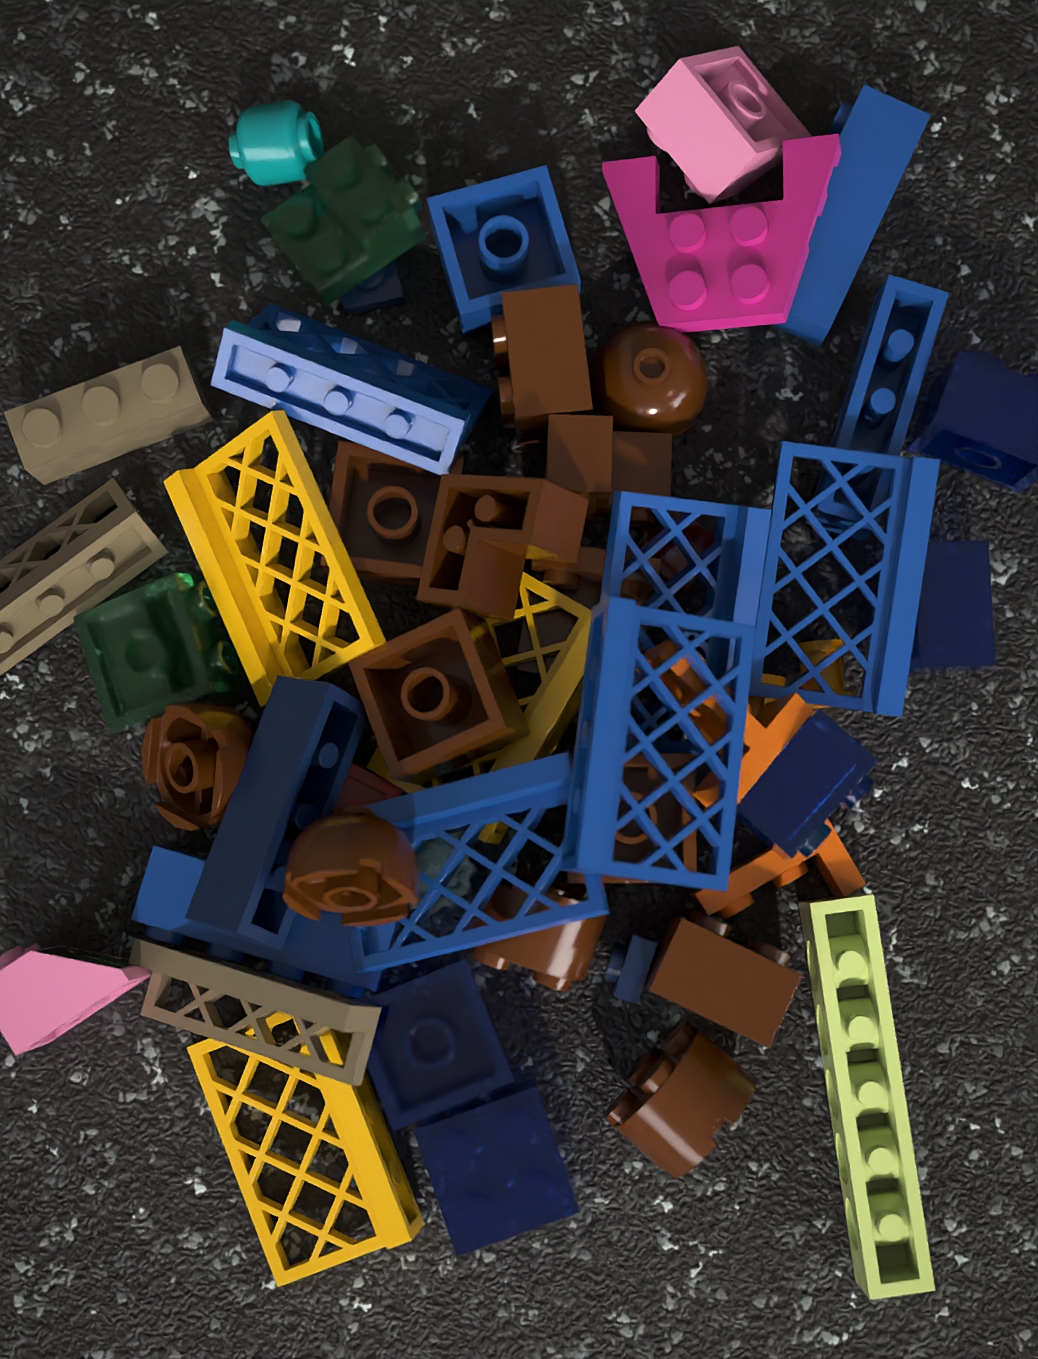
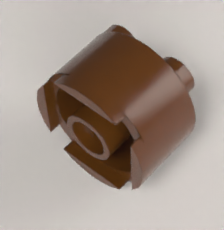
[471,862,611,992]
[603,1019,756,1178]

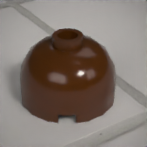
[588,321,709,441]
[142,701,255,831]
[283,806,419,927]

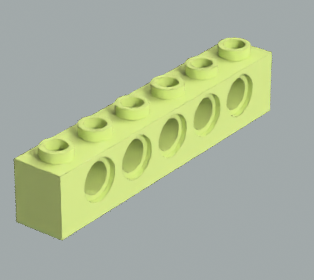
[798,894,935,1300]

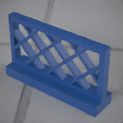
[210,303,494,476]
[749,441,940,717]
[600,490,772,759]
[560,596,756,891]
[347,752,609,974]

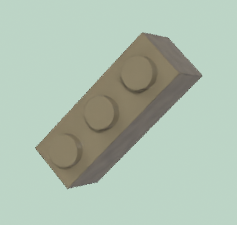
[4,346,214,485]

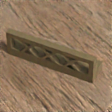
[0,478,168,676]
[128,938,381,1085]

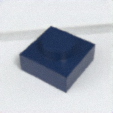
[332,239,405,316]
[603,933,658,1004]

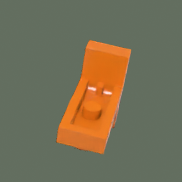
[635,639,814,807]
[690,773,866,920]

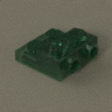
[260,135,427,306]
[73,573,240,733]

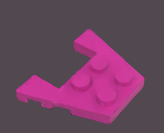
[602,134,841,333]

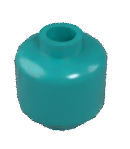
[229,99,324,187]

